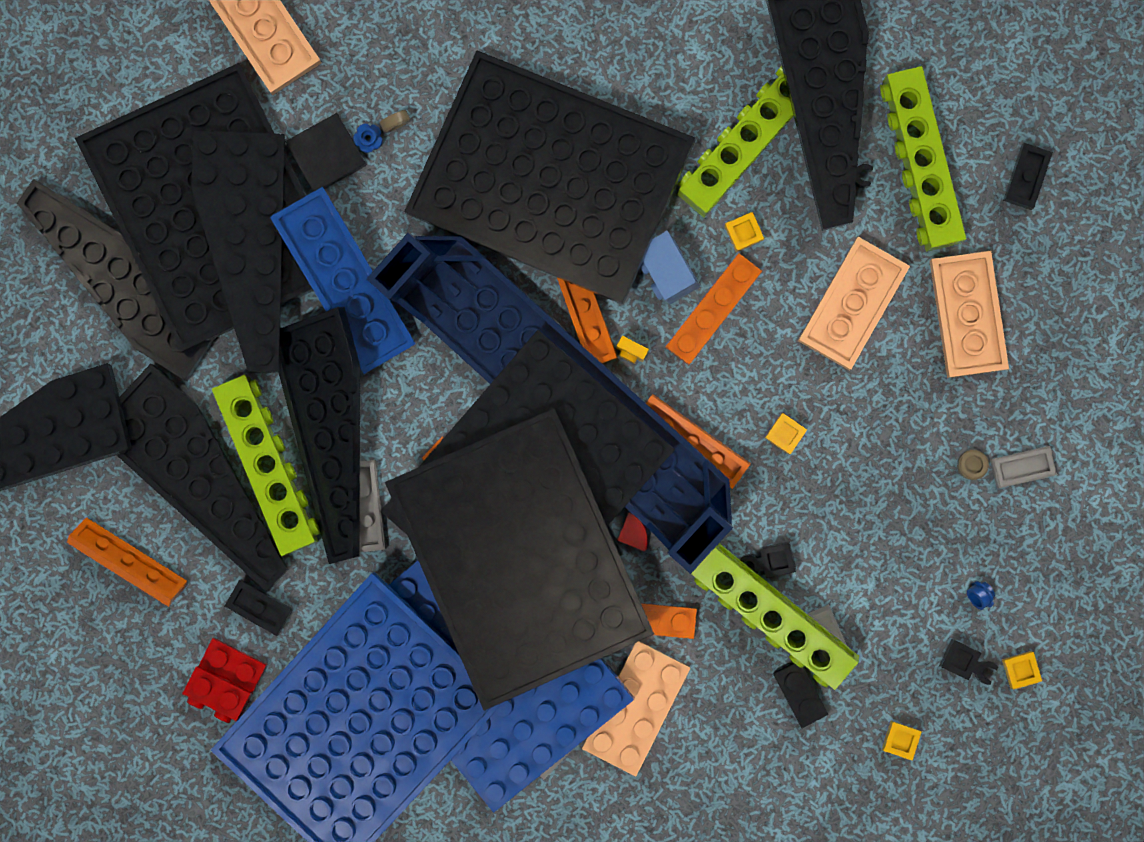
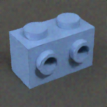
[640,231,701,304]

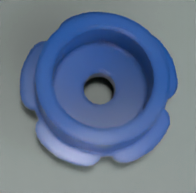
[353,124,383,153]
[967,581,995,610]

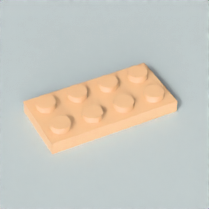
[209,0,322,96]
[798,237,910,371]
[930,251,1009,378]
[582,641,691,777]

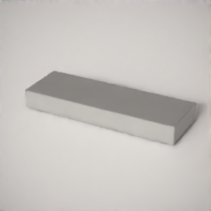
[360,460,386,552]

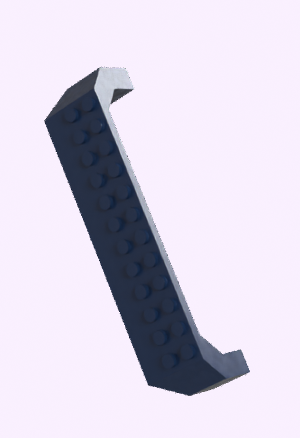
[367,233,733,574]

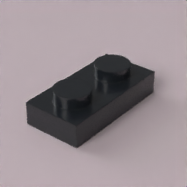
[1003,143,1053,210]
[224,580,293,636]
[773,663,829,728]

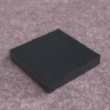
[285,113,367,192]

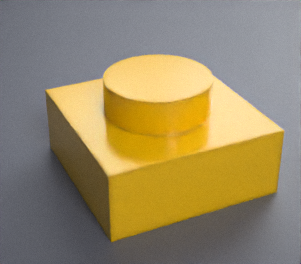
[724,212,764,252]
[616,335,649,364]
[765,413,807,455]
[1002,651,1042,690]
[882,721,922,761]

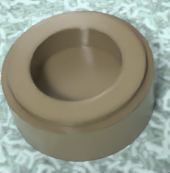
[379,110,411,133]
[957,450,989,480]

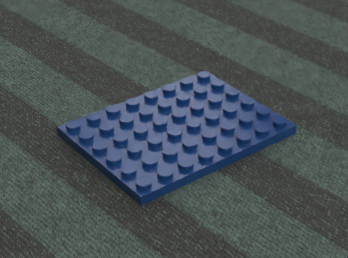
[389,561,635,813]
[211,572,504,842]

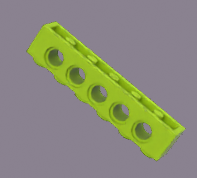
[677,65,794,218]
[880,66,966,252]
[212,375,320,556]
[691,543,859,690]

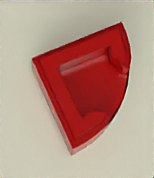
[617,512,647,551]

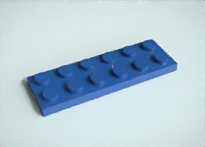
[270,187,415,374]

